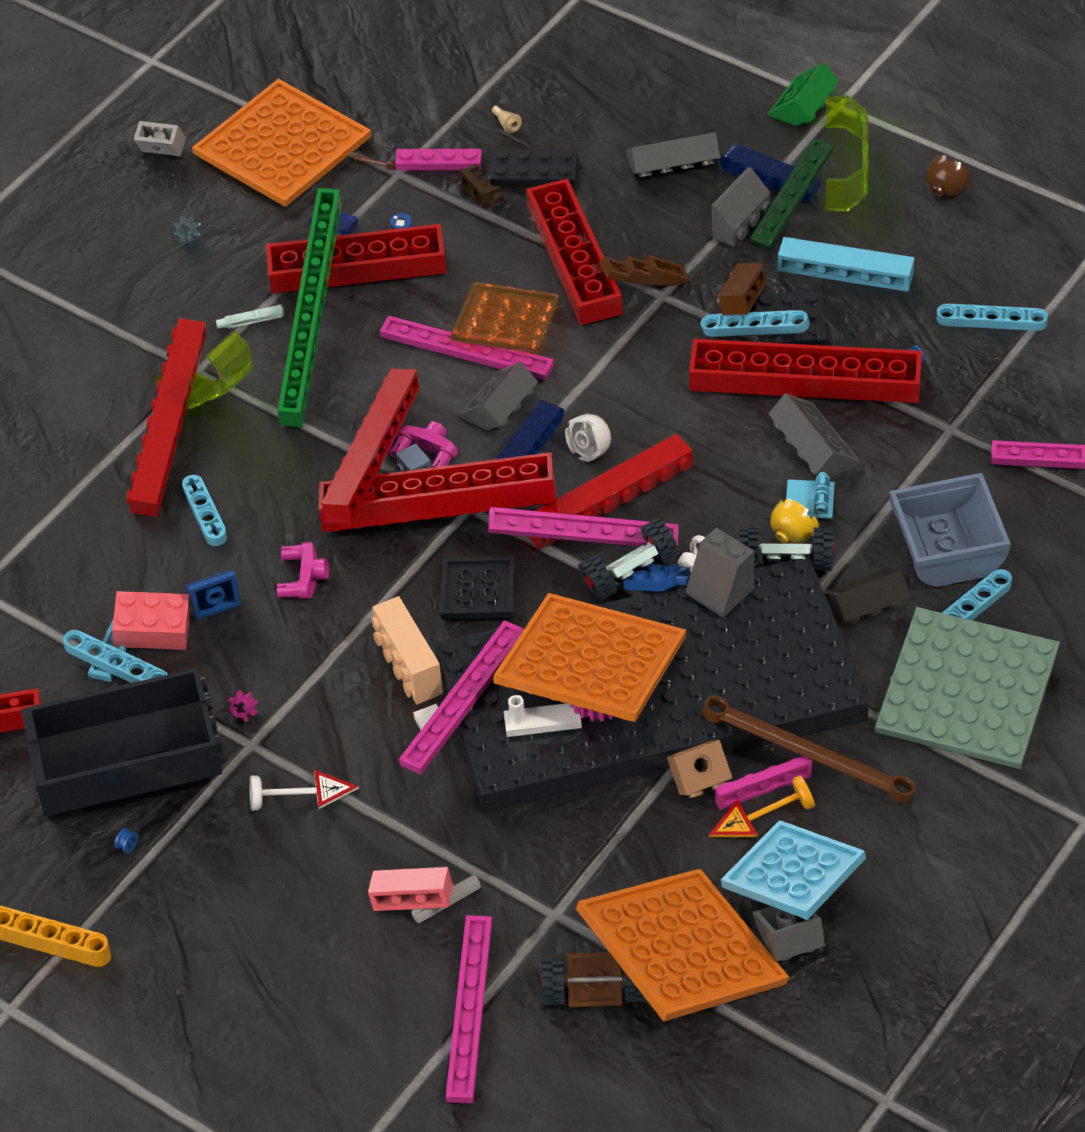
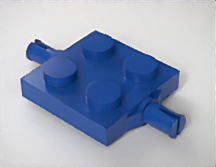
[623,563,691,591]

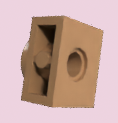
[667,740,732,798]

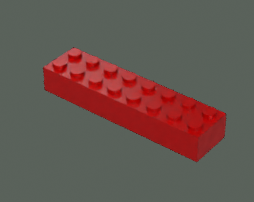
[526,179,623,325]
[266,224,446,294]

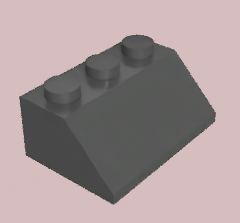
[712,167,771,247]
[458,361,538,430]

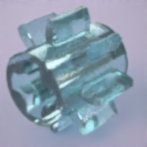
[173,216,200,242]

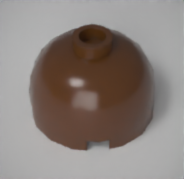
[926,155,971,197]

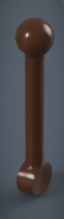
[353,154,395,170]

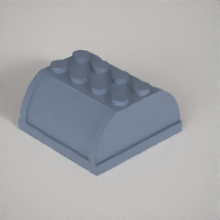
[889,473,1011,587]

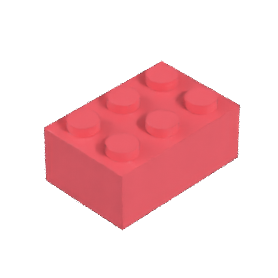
[112,591,190,650]

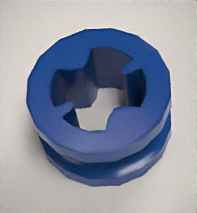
[114,828,138,854]

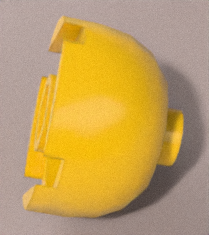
[770,499,819,544]

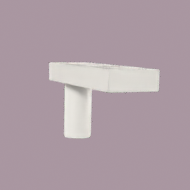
[504,695,582,737]

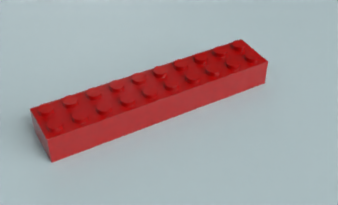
[689,339,922,403]
[318,452,557,532]

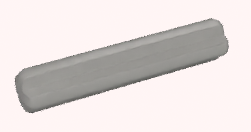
[411,875,481,923]

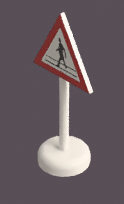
[250,770,359,811]

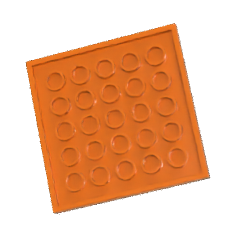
[192,79,372,207]
[493,593,686,722]
[576,869,789,1021]

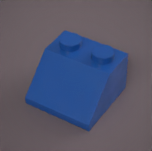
[184,570,241,620]

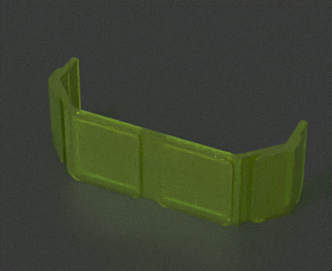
[826,95,868,211]
[154,331,253,409]

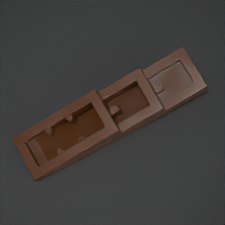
[599,255,689,285]

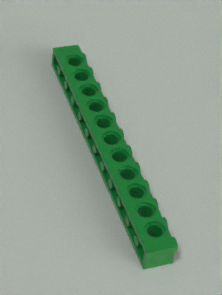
[278,188,342,427]

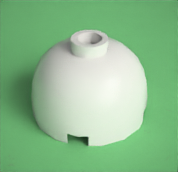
[565,414,611,462]

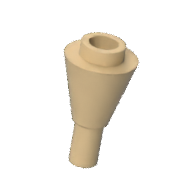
[492,106,522,134]

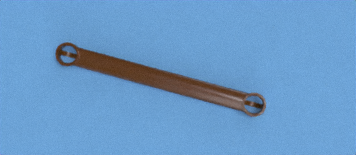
[702,696,916,803]

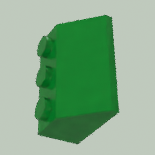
[767,62,839,126]

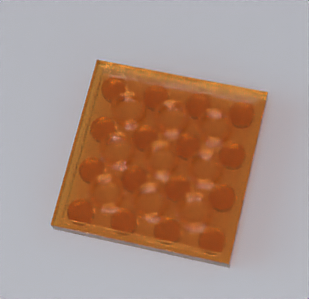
[452,282,560,354]

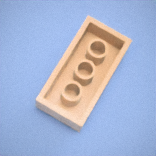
[371,596,443,705]

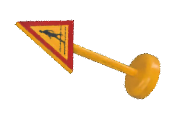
[709,775,815,837]

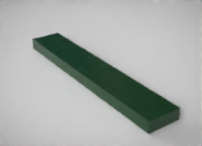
[750,138,834,250]

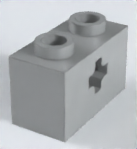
[134,121,186,156]

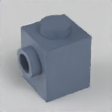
[396,444,431,472]

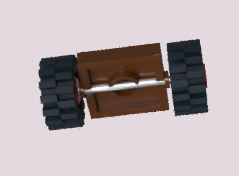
[541,952,647,1007]

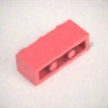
[368,867,453,911]

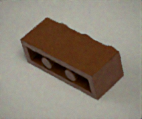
[717,263,767,315]

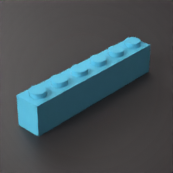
[778,237,914,292]

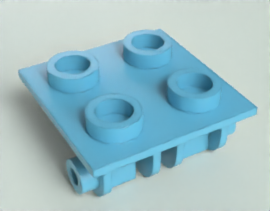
[786,472,835,519]

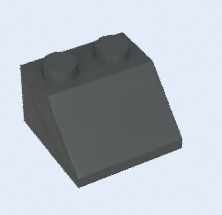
[753,906,825,961]

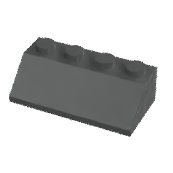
[626,132,720,177]
[768,393,861,478]

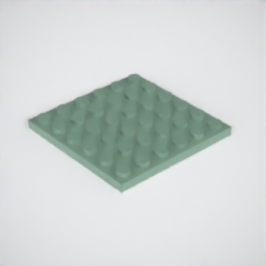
[875,607,1060,769]

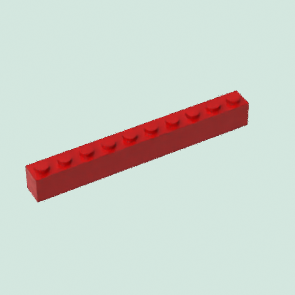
[126,318,206,517]
[320,369,420,524]

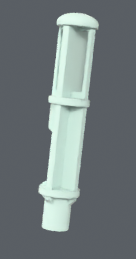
[216,305,284,329]

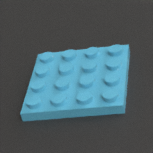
[721,820,866,920]

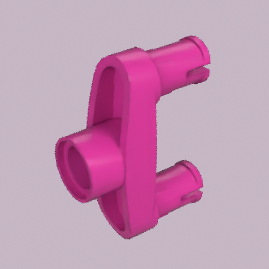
[389,421,458,468]
[277,542,329,599]

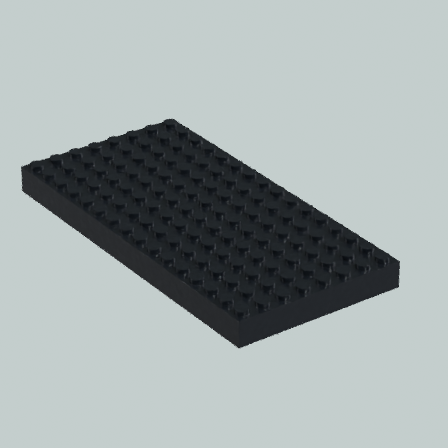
[435,556,869,813]

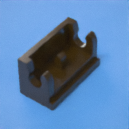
[460,164,504,209]

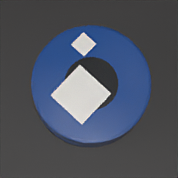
[390,213,412,229]

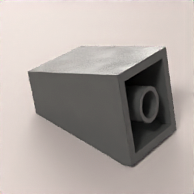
[686,527,754,618]

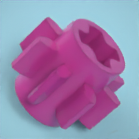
[227,690,259,722]

